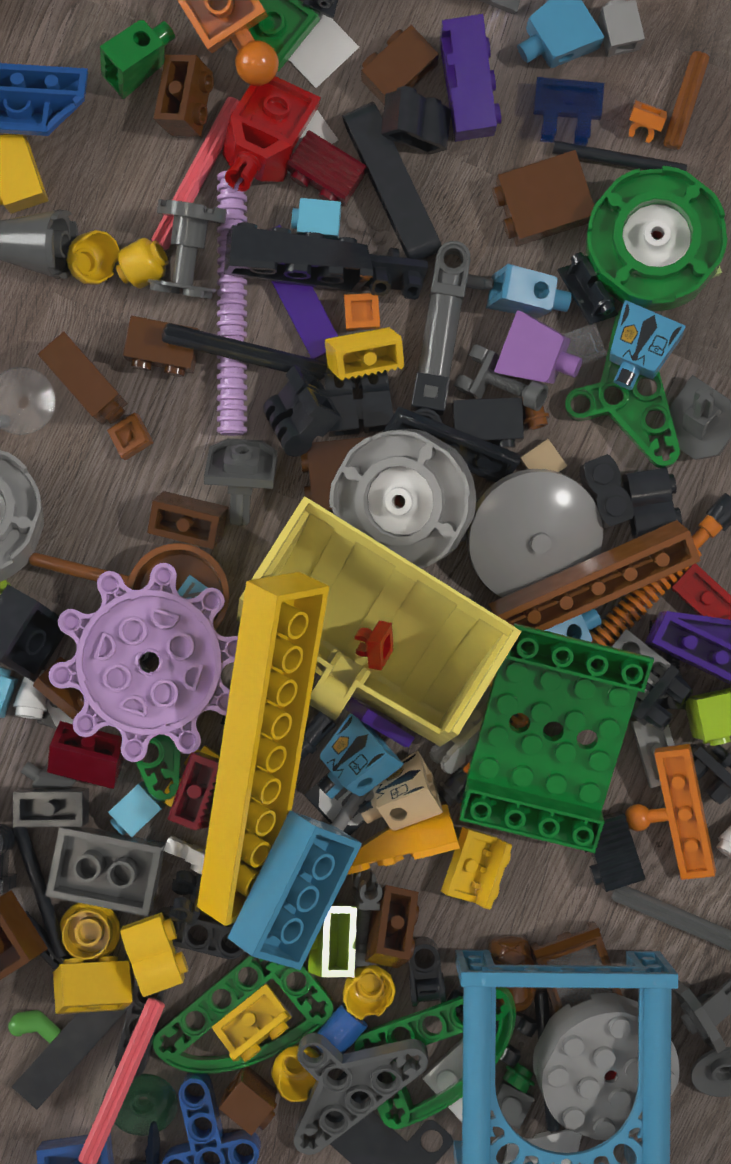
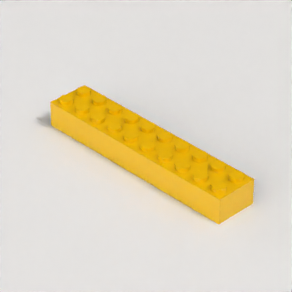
[197,572,329,926]

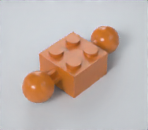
[177,0,279,86]

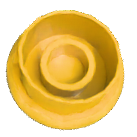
[60,903,121,962]

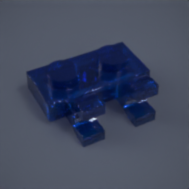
[533,77,604,146]

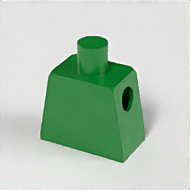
[100,20,175,100]

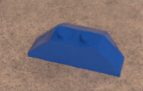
[0,63,88,136]

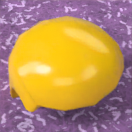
[66,230,120,285]
[343,965,396,1020]
[271,1045,320,1102]

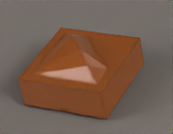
[107,412,154,460]

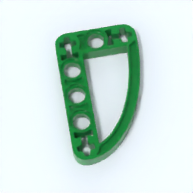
[153,955,334,1074]
[354,987,516,1129]

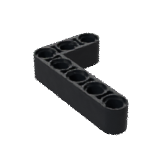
[115,907,244,1078]

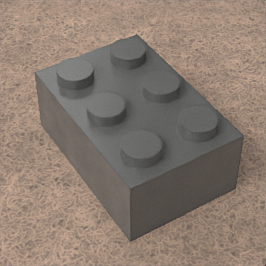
[45,826,166,916]

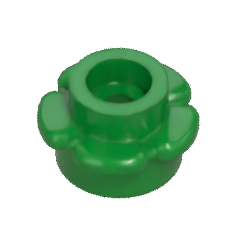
[503,1062,535,1093]

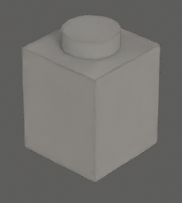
[598,0,645,57]

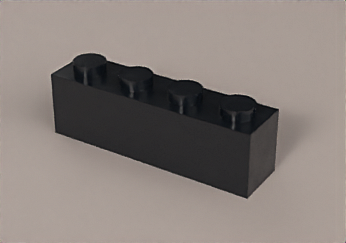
[224,222,373,293]

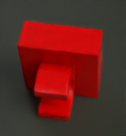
[354,620,394,671]

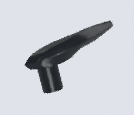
[130,1121,160,1164]

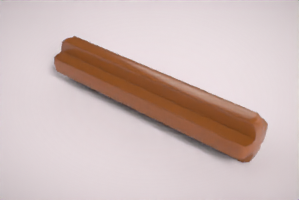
[663,51,709,150]

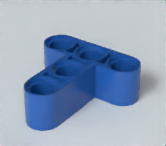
[162,1072,261,1164]

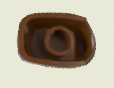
[487,935,536,1012]

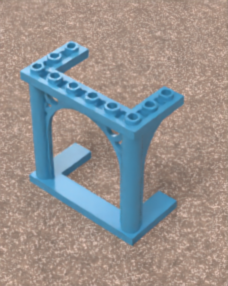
[454,950,678,1164]

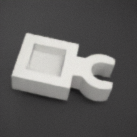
[163,835,206,874]

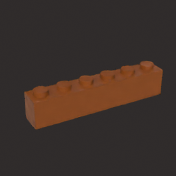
[488,520,701,630]

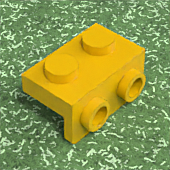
[441,827,512,910]
[211,984,292,1062]

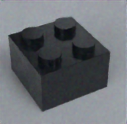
[0,584,65,682]

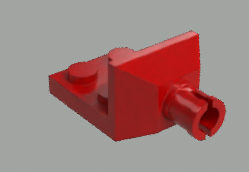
[222,76,321,192]

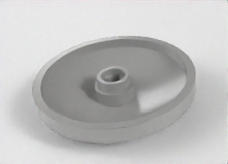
[466,469,603,598]

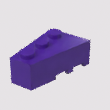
[645,611,731,685]

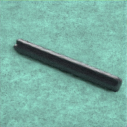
[162,323,327,380]

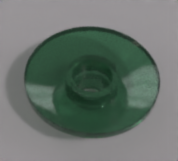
[114,1074,178,1136]

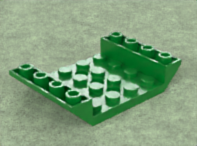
[459,623,654,853]

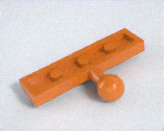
[625,744,716,880]

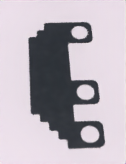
[325,1071,453,1164]

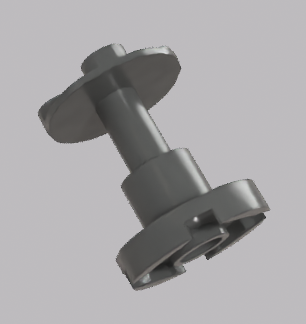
[148,199,227,299]

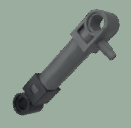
[411,241,494,423]

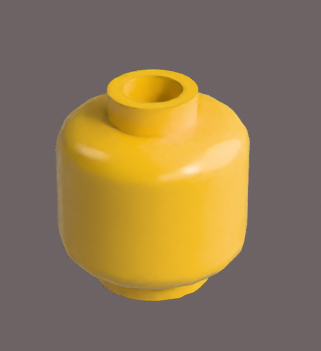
[116,238,169,289]

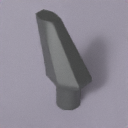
[21,761,77,788]

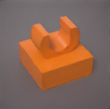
[629,100,667,143]
[344,293,380,331]

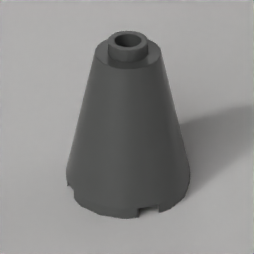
[0,209,79,279]

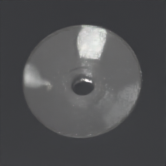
[0,367,56,435]

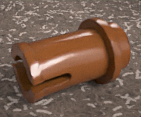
[522,398,550,430]

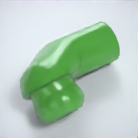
[8,1010,62,1044]

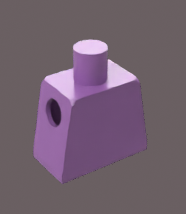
[494,310,582,384]

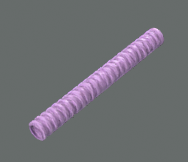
[217,171,247,436]

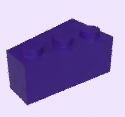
[439,14,501,142]

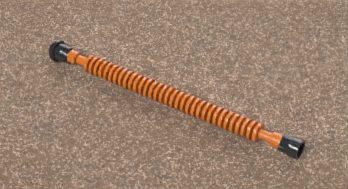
[438,493,731,808]

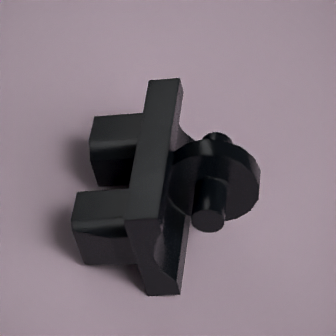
[363,247,428,300]
[691,744,731,805]

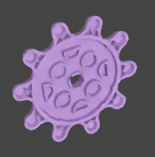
[49,563,238,762]

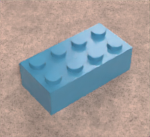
[228,810,362,970]

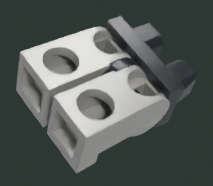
[612,629,693,731]

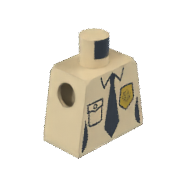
[359,751,443,831]

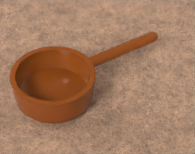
[28,543,229,630]

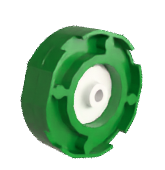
[586,166,728,311]

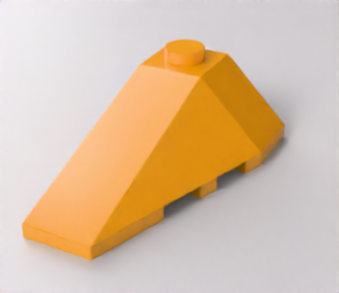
[347,801,460,875]

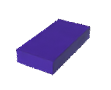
[345,697,415,748]

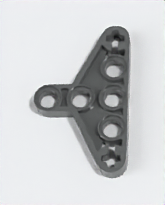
[294,1033,428,1155]

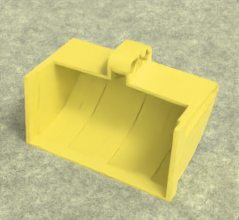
[237,496,522,747]

